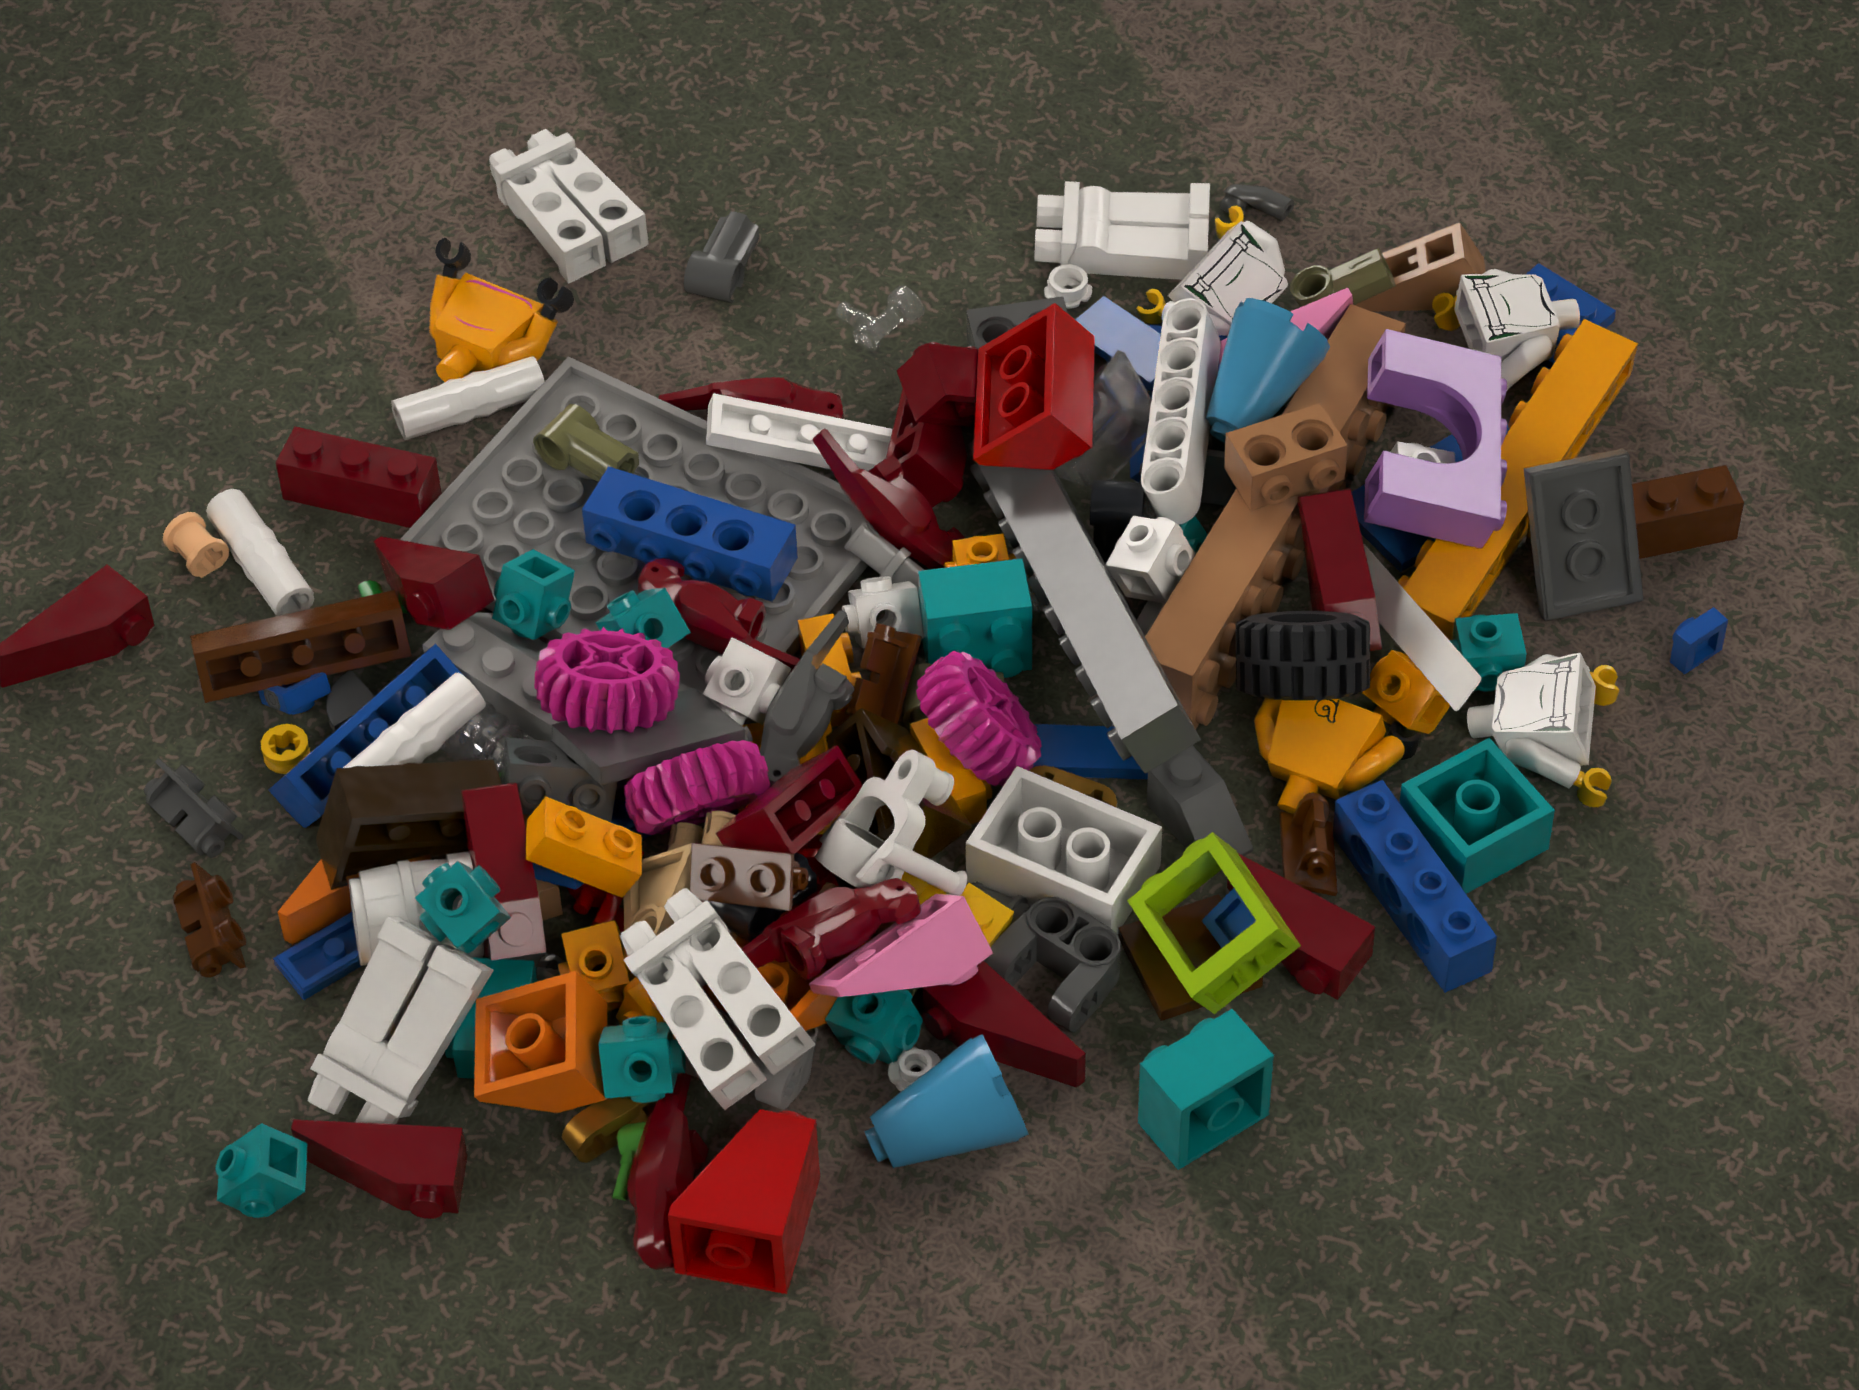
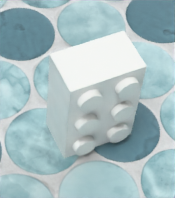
[966,766,1162,934]

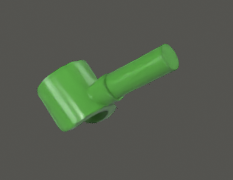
[612,1122,646,1201]

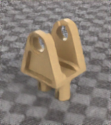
[624,811,738,940]

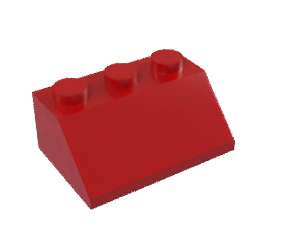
[973,303,1095,470]

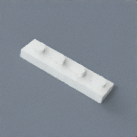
[706,393,893,471]

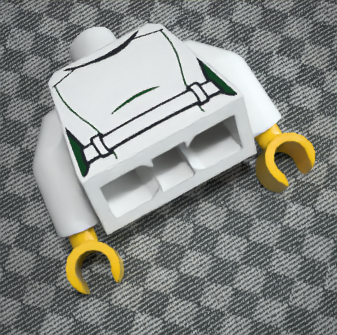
[1136,206,1288,336]
[1432,269,1580,390]
[1467,653,1620,807]

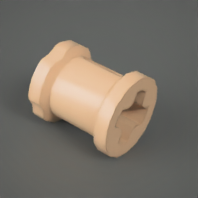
[163,512,229,578]

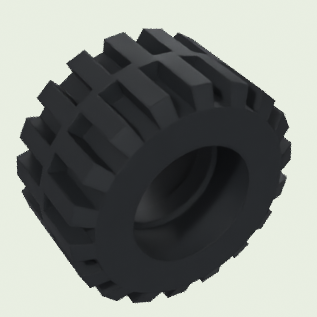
[1236,611,1370,700]

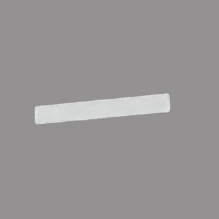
[1363,544,1481,711]

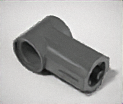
[684,211,759,304]

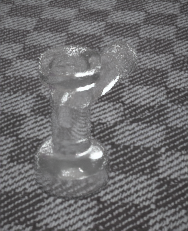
[836,285,925,353]

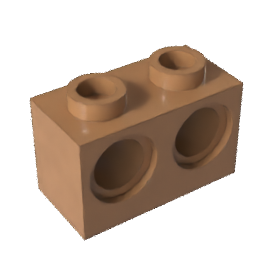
[1224,403,1347,511]

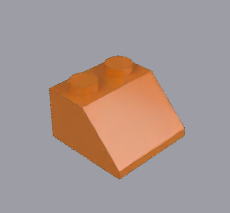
[474,971,608,1113]

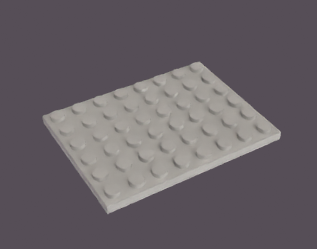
[400,356,871,706]

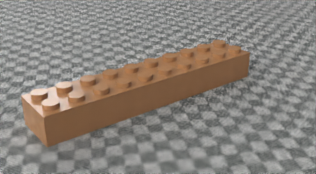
[1145,304,1406,729]

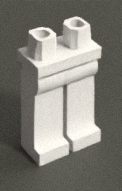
[489,129,649,284]
[1034,181,1210,280]
[620,888,816,1110]
[308,917,494,1124]

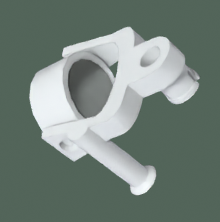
[815,749,967,896]

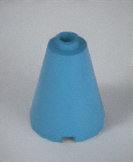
[1206,298,1330,443]
[864,1034,1029,1168]

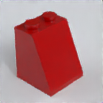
[668,1109,820,1294]

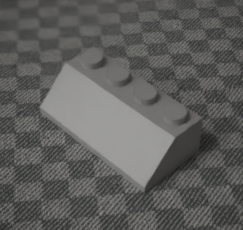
[423,613,564,741]

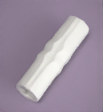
[391,356,545,440]
[206,489,315,616]
[343,672,486,768]

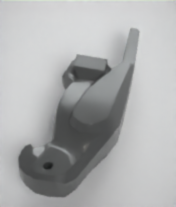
[760,610,855,787]

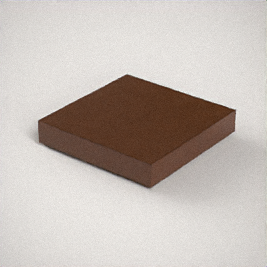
[1118,894,1263,1021]

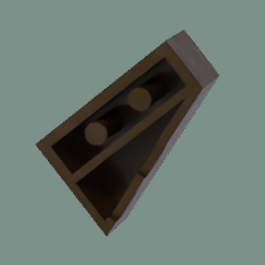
[826,708,972,859]
[316,759,502,890]

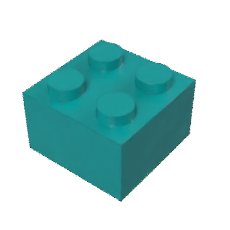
[918,558,1032,678]
[1399,738,1555,894]
[1138,1009,1274,1170]

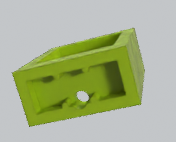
[1127,832,1301,1014]

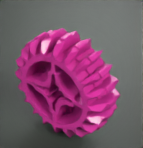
[534,627,680,734]
[916,650,1042,786]
[624,740,771,835]

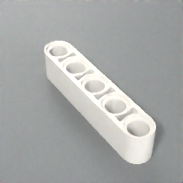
[1141,298,1221,525]

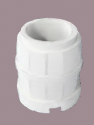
[349,852,484,966]

